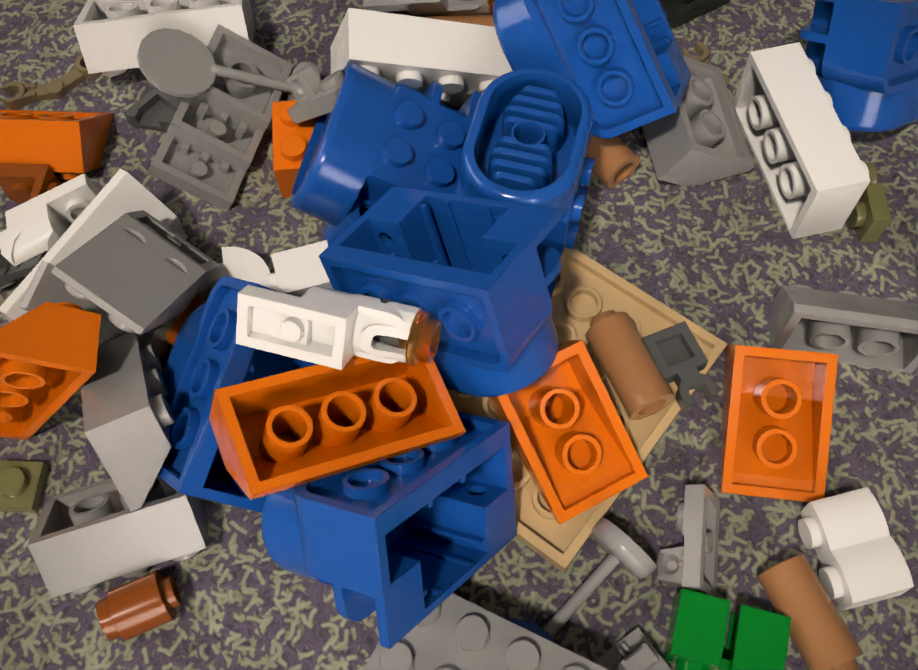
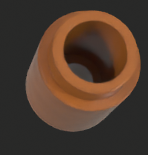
[96,570,182,641]

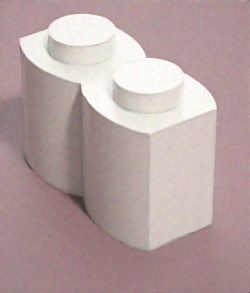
[798,487,914,611]

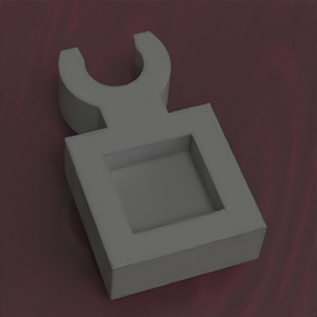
[642,321,718,412]

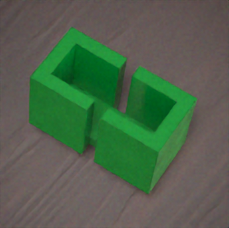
[663,588,791,670]

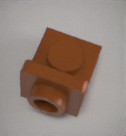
[0,163,62,204]

